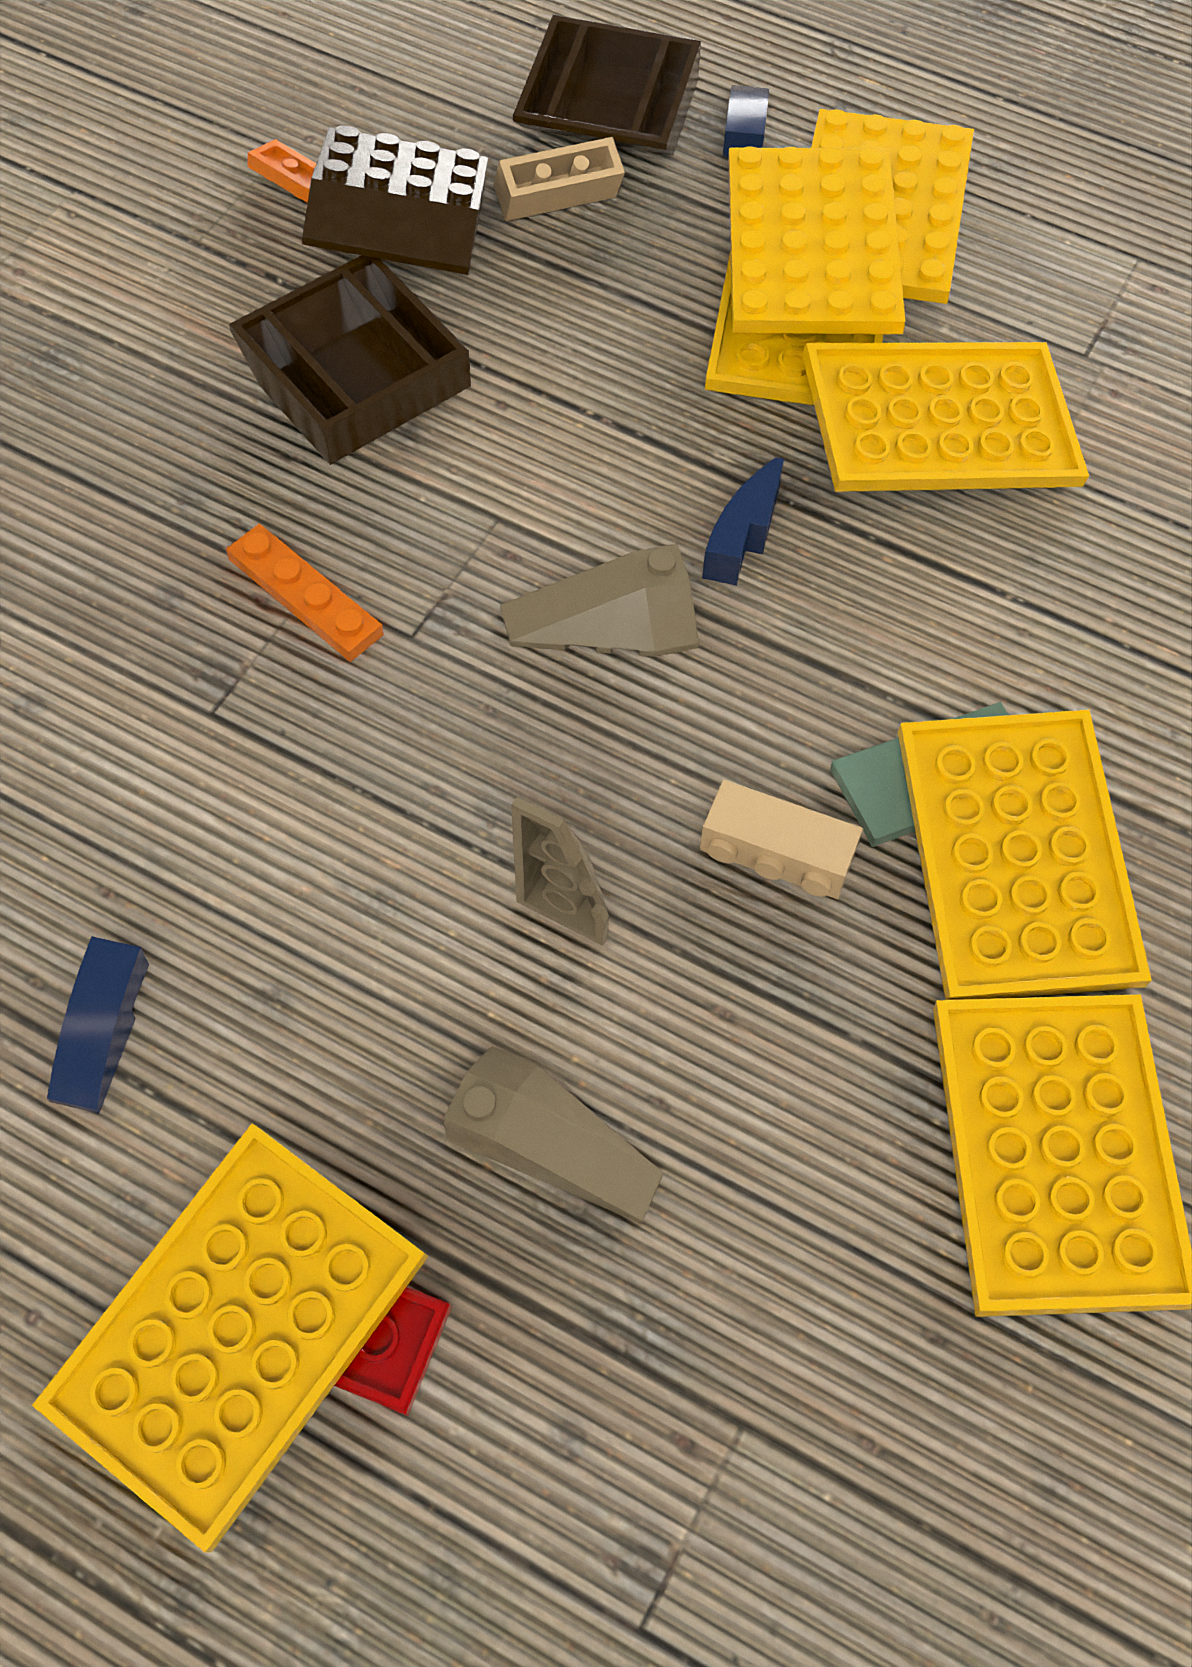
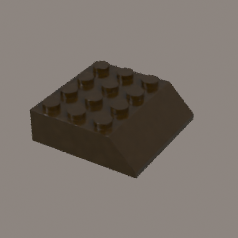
[513,15,701,155]
[302,125,488,275]
[229,256,471,465]

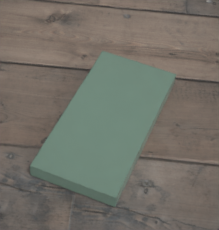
[830,702,1008,847]

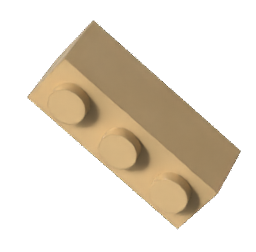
[493,137,625,221]
[700,779,863,899]

